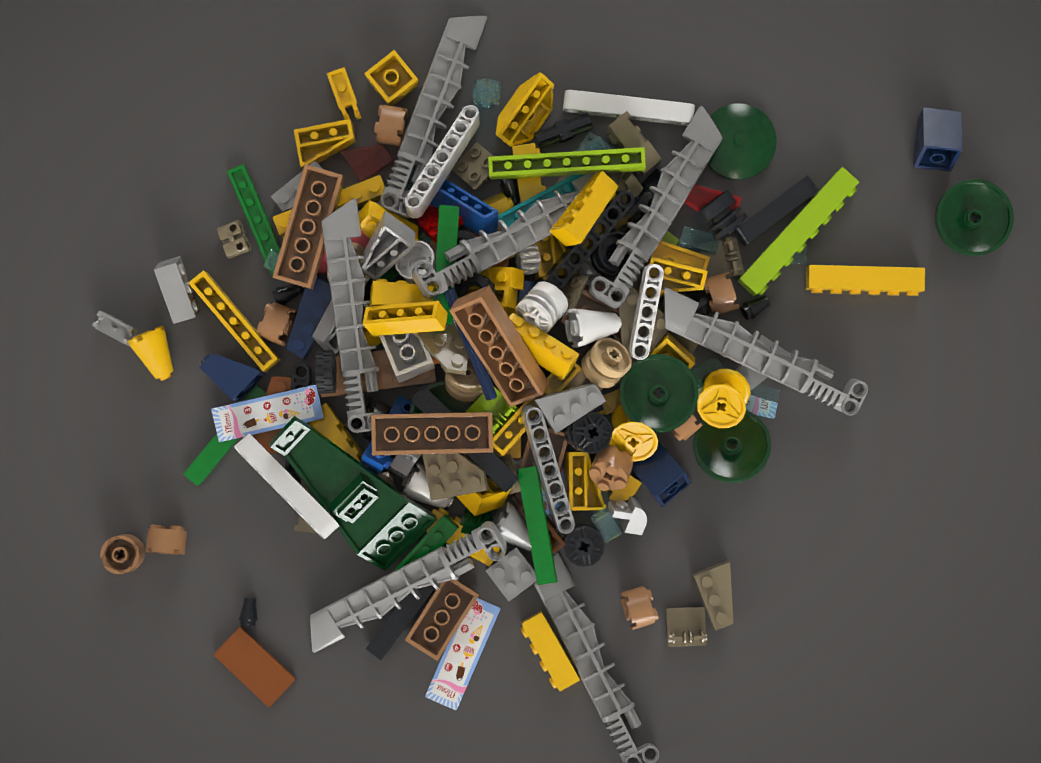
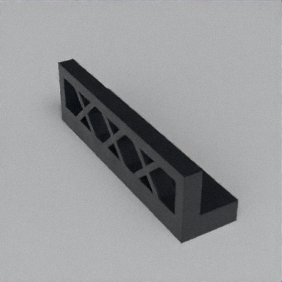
[608,169,661,234]

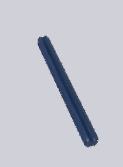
[444,288,497,401]

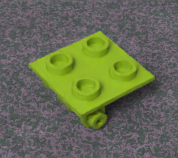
[465,387,519,437]

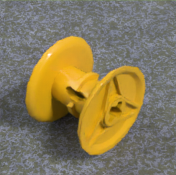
[697,369,751,428]
[609,405,658,462]

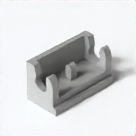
[92,310,138,346]

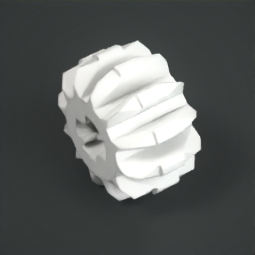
[515,243,541,275]

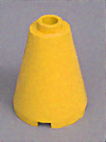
[127,325,174,381]

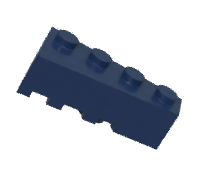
[286,277,332,360]

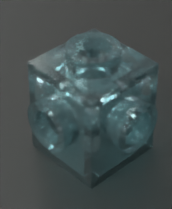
[472,78,501,109]

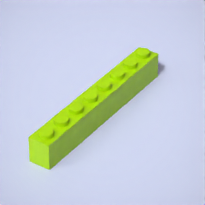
[488,147,646,180]
[737,167,859,296]

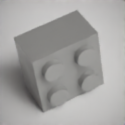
[485,546,537,602]

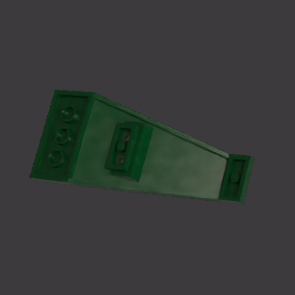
[269,416,437,571]

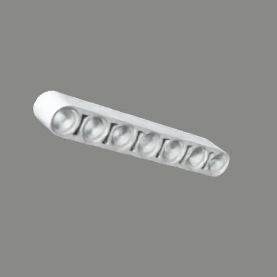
[562,90,695,126]
[405,105,480,218]
[234,433,339,540]

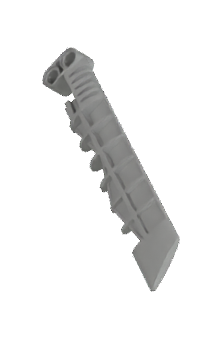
[378,16,487,220]
[589,106,723,309]
[411,174,593,300]
[321,198,383,433]
[664,287,868,416]
[310,521,507,653]
[534,552,659,763]

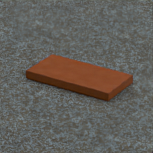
[213,626,296,708]

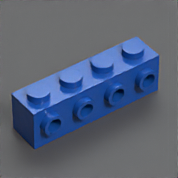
[431,179,499,236]
[360,395,412,474]

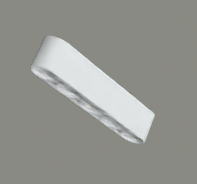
[629,264,664,360]

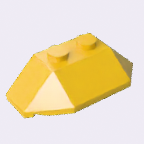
[496,72,554,147]

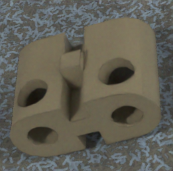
[616,172,643,204]
[217,219,251,259]

